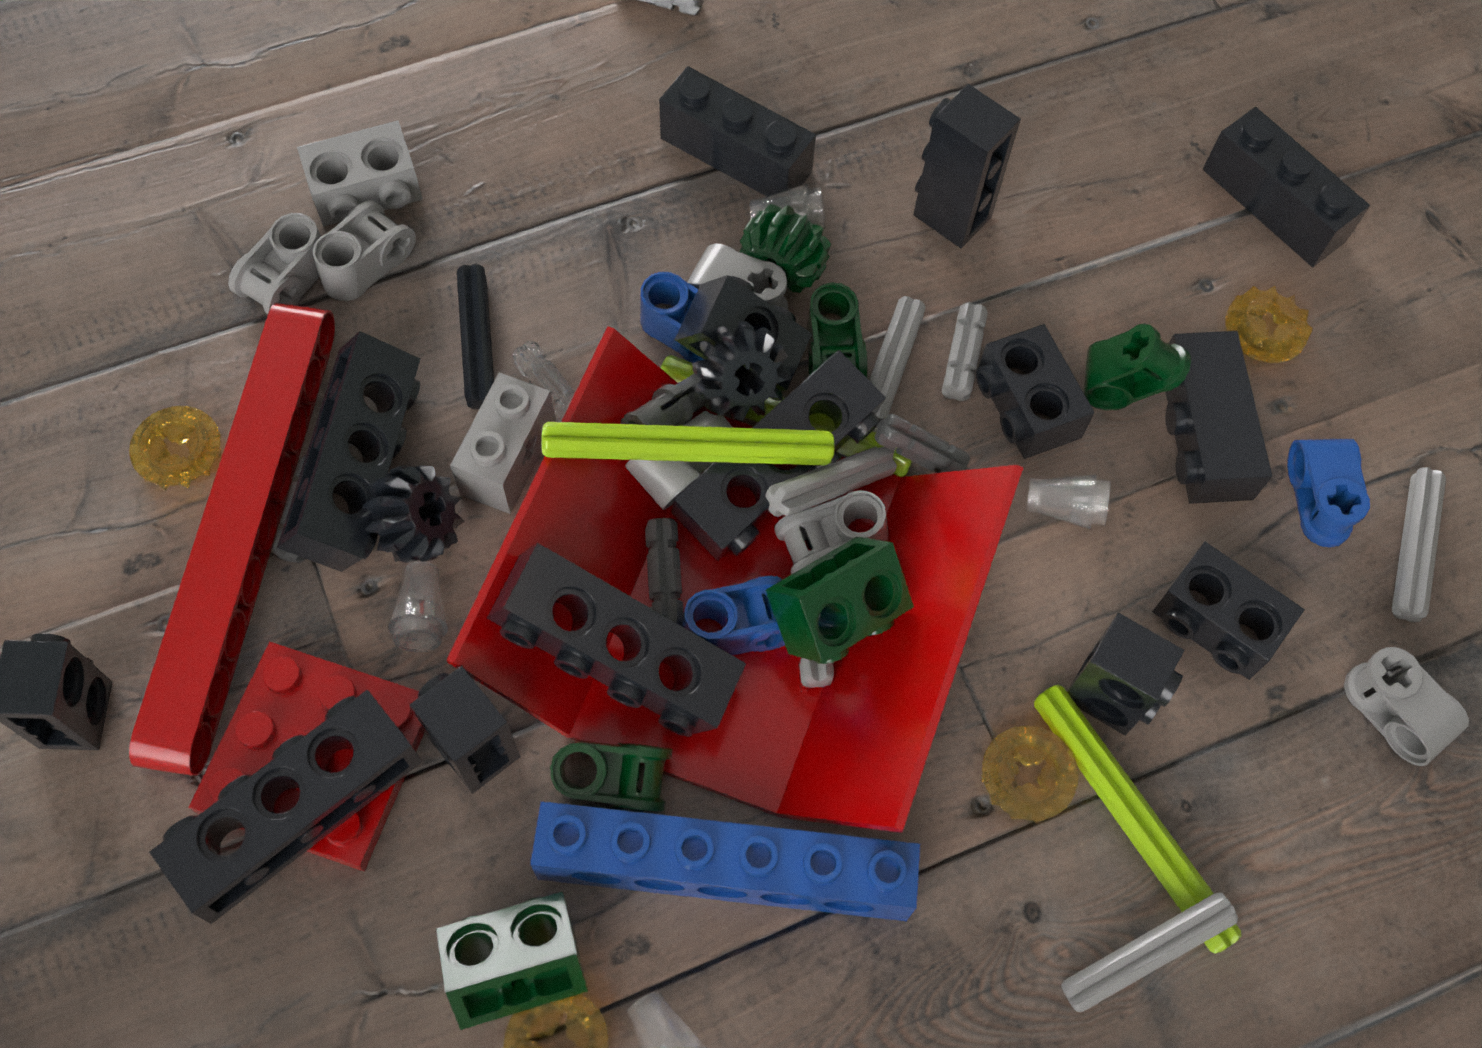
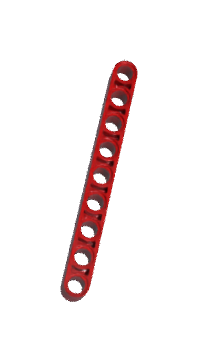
[129,303,335,776]

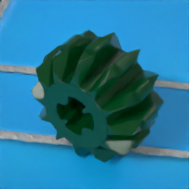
[740,204,832,293]

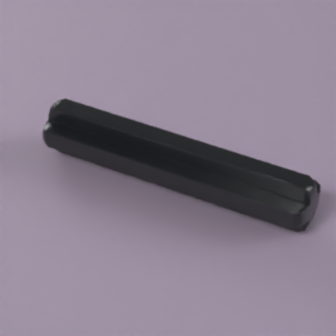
[456,263,494,410]

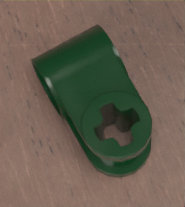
[807,282,868,378]
[1083,323,1191,410]
[550,741,673,811]

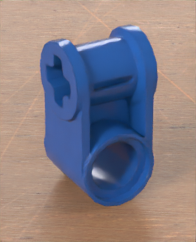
[640,272,704,363]
[1287,439,1370,548]
[682,576,785,655]

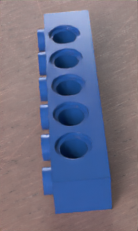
[530,801,920,921]

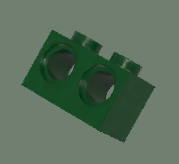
[765,537,914,664]
[436,891,588,1030]

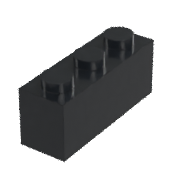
[659,66,816,206]
[913,84,1021,249]
[1202,107,1371,268]
[1165,331,1272,504]

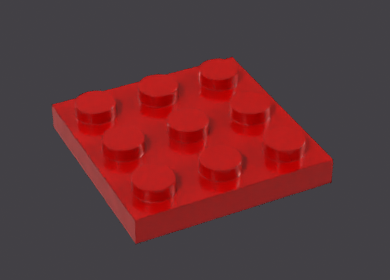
[189,641,425,872]

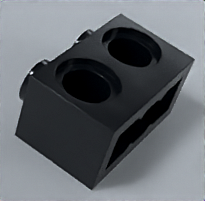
[976,324,1095,459]
[1152,541,1305,680]
[1067,612,1185,736]
[0,633,113,750]
[409,666,521,794]

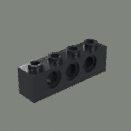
[277,331,421,572]
[671,350,886,561]
[487,543,746,737]
[149,689,422,924]

